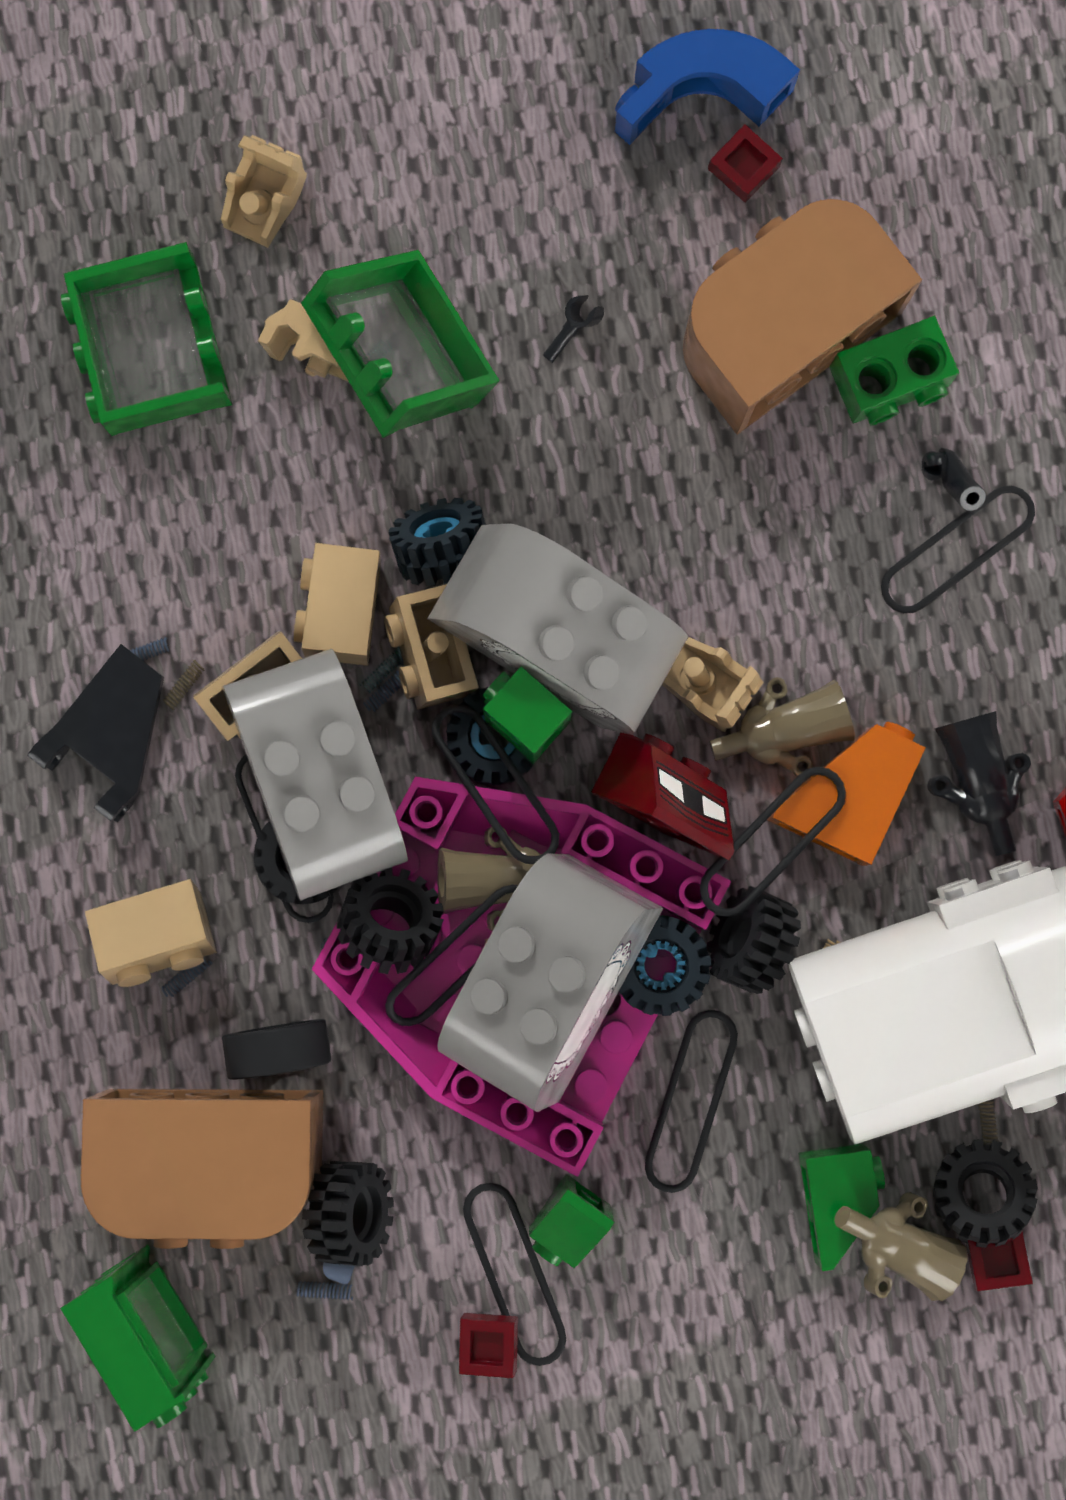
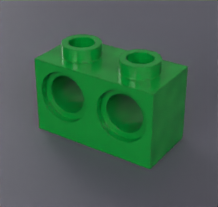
[829,315,959,426]
[483,666,572,764]

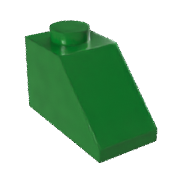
[798,1144,885,1271]
[529,1174,615,1269]

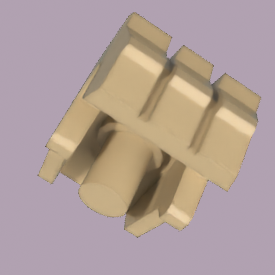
[221,135,307,248]
[258,299,349,382]
[662,637,764,732]

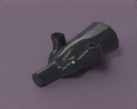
[927,711,1031,856]

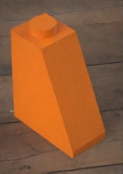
[767,722,926,866]

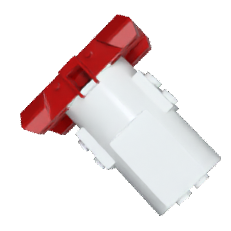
[789,787,1066,1144]

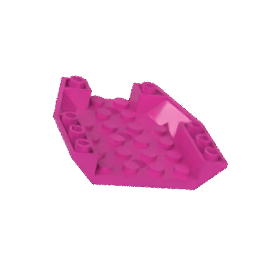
[311,776,731,1177]

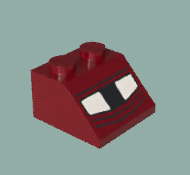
[591,733,734,861]

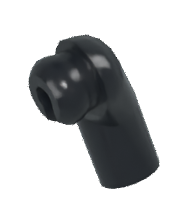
[922,448,986,511]

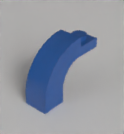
[615,29,800,145]

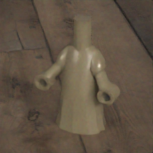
[709,677,855,776]
[437,827,541,931]
[834,1192,968,1301]

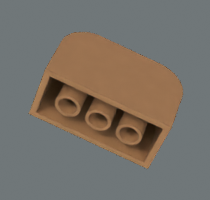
[683,199,922,435]
[81,1089,323,1249]

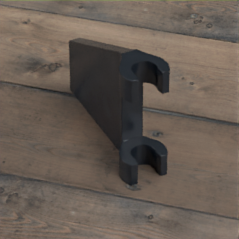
[27,644,164,823]

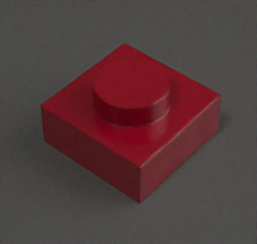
[708,124,783,203]
[966,1231,1033,1292]
[459,1313,518,1378]

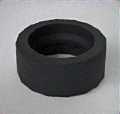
[222,1019,331,1080]

